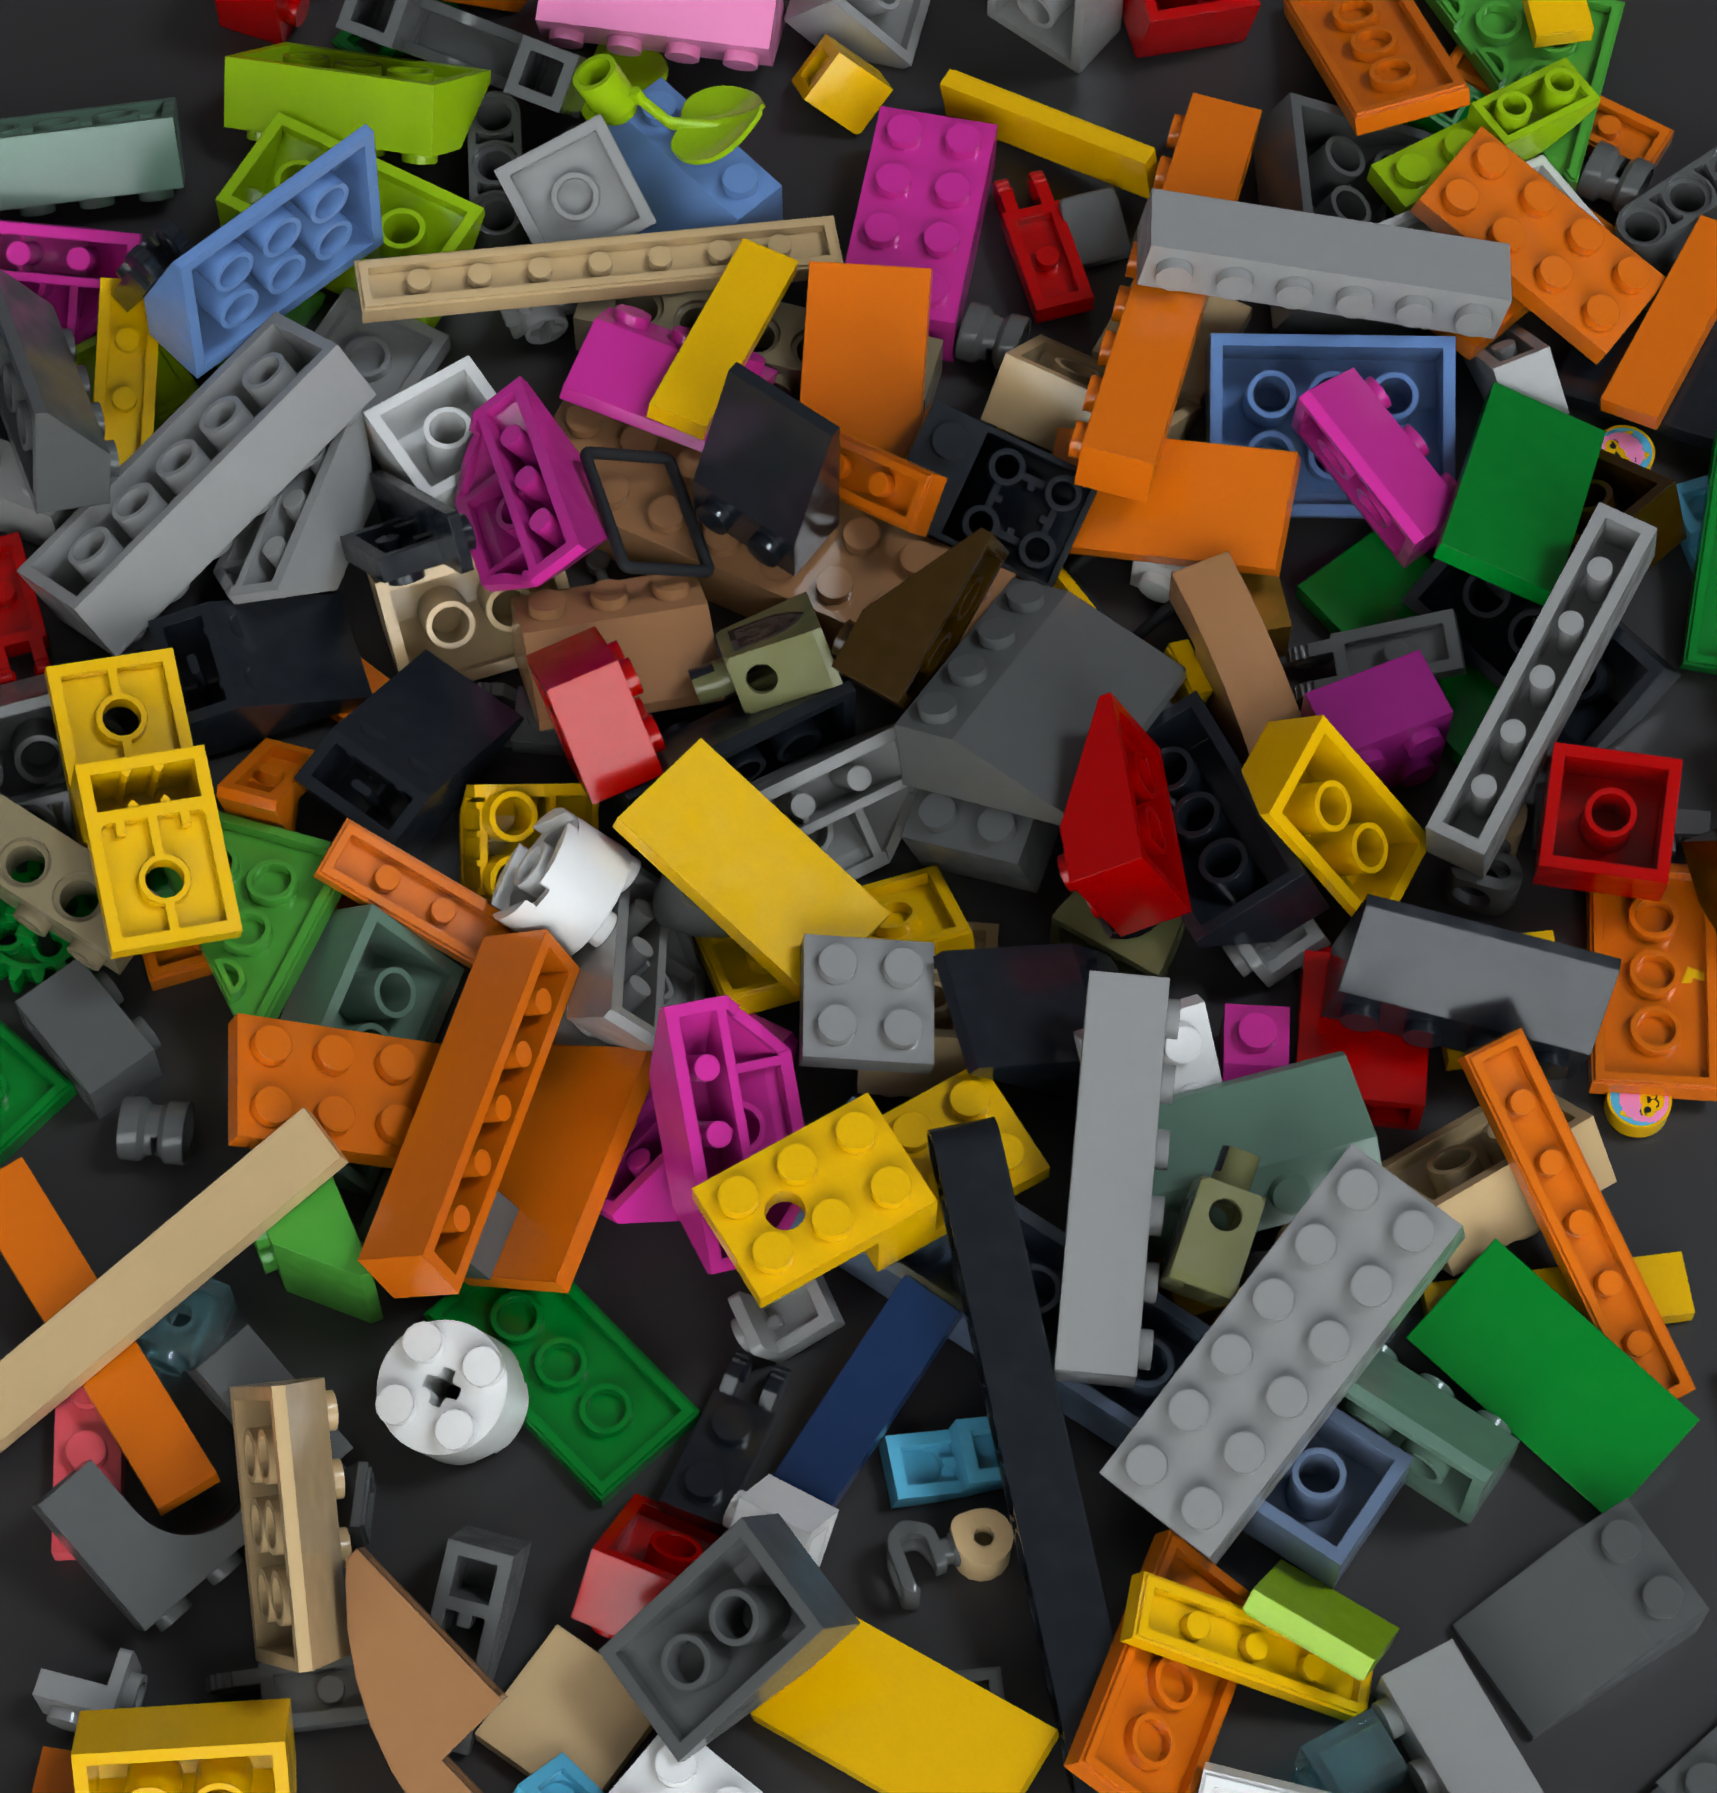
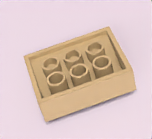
[229,1377,352,1673]

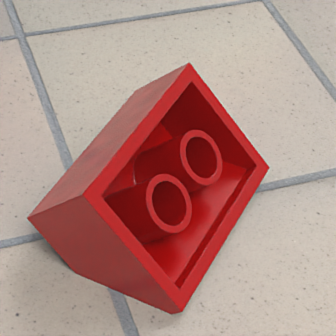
[571,1493,821,1639]

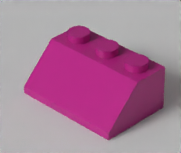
[559,304,778,452]
[1291,367,1457,569]

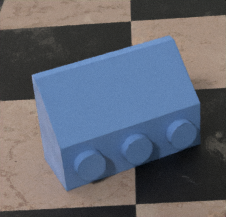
[608,77,783,234]

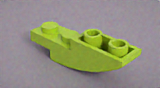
[1367,57,1601,215]

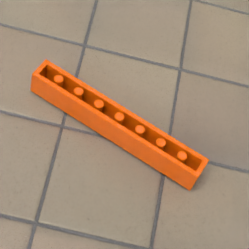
[1068,92,1262,503]

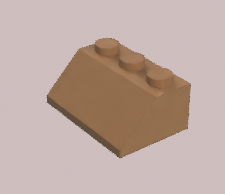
[510,575,725,731]

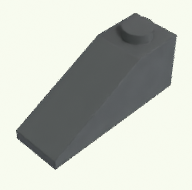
[430,1525,532,1756]

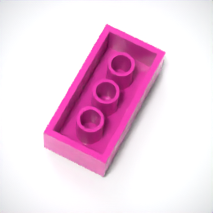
[845,106,997,362]

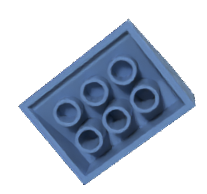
[144,124,383,379]
[1205,333,1456,519]

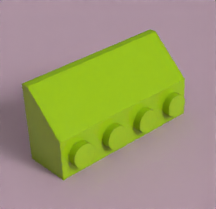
[224,42,491,165]
[215,112,485,328]

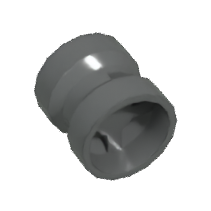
[1576,140,1656,214]
[955,301,1032,371]
[116,1095,195,1166]

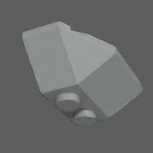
[213,409,376,605]
[750,723,918,880]
[566,867,706,1052]

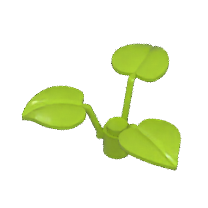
[573,44,765,165]

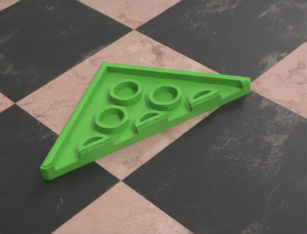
[1425,0,1625,191]
[161,811,342,1019]

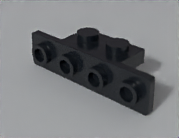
[340,469,476,586]

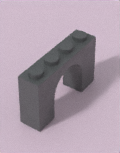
[336,0,587,118]
[31,1324,353,1632]

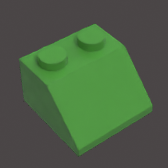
[253,1176,384,1324]

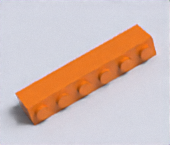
[358,929,580,1299]

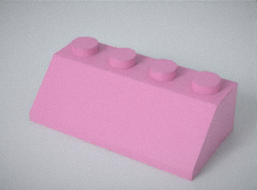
[535,0,786,71]

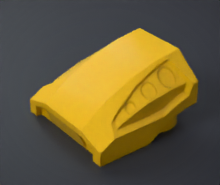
[459,783,599,902]

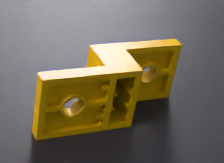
[45,647,243,959]
[692,1069,1050,1308]

